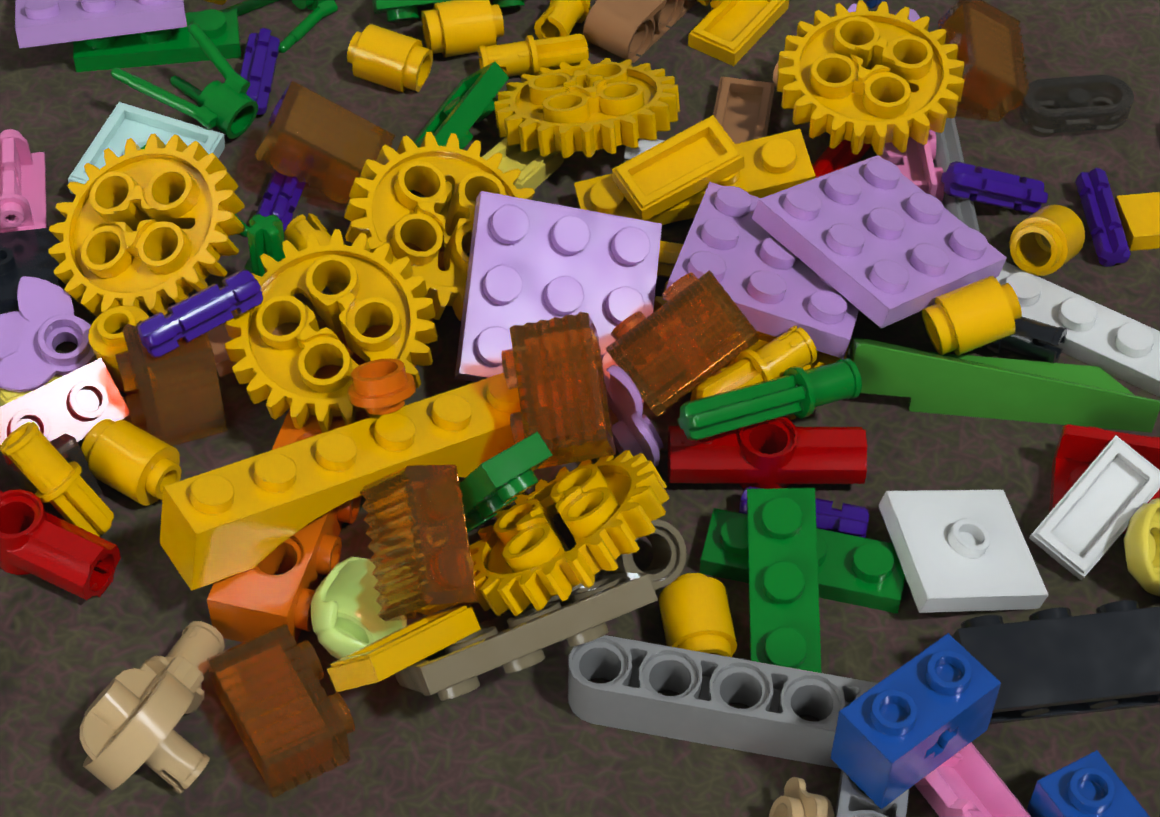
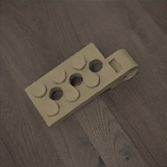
[395,519,687,701]

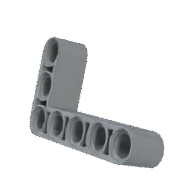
[568,635,909,817]

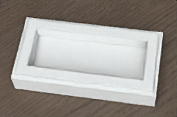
[1029,435,1160,580]

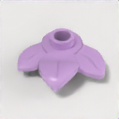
[0,276,96,392]
[591,365,664,467]

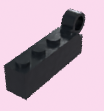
[952,600,1160,724]

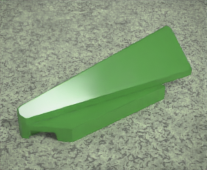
[850,337,1160,433]

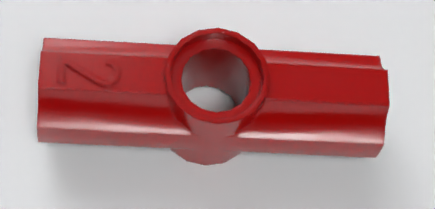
[667,416,867,489]
[0,489,121,600]

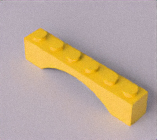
[159,369,551,591]

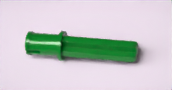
[678,358,862,441]

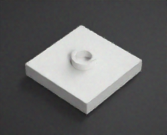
[878,490,1049,613]

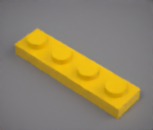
[574,129,816,225]

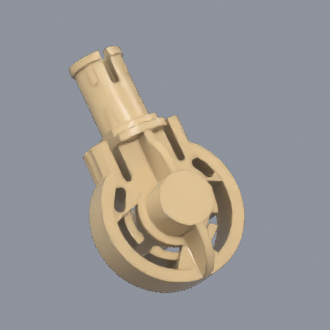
[80,621,225,794]

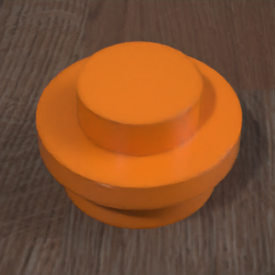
[348,359,416,415]

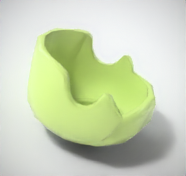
[310,556,415,659]

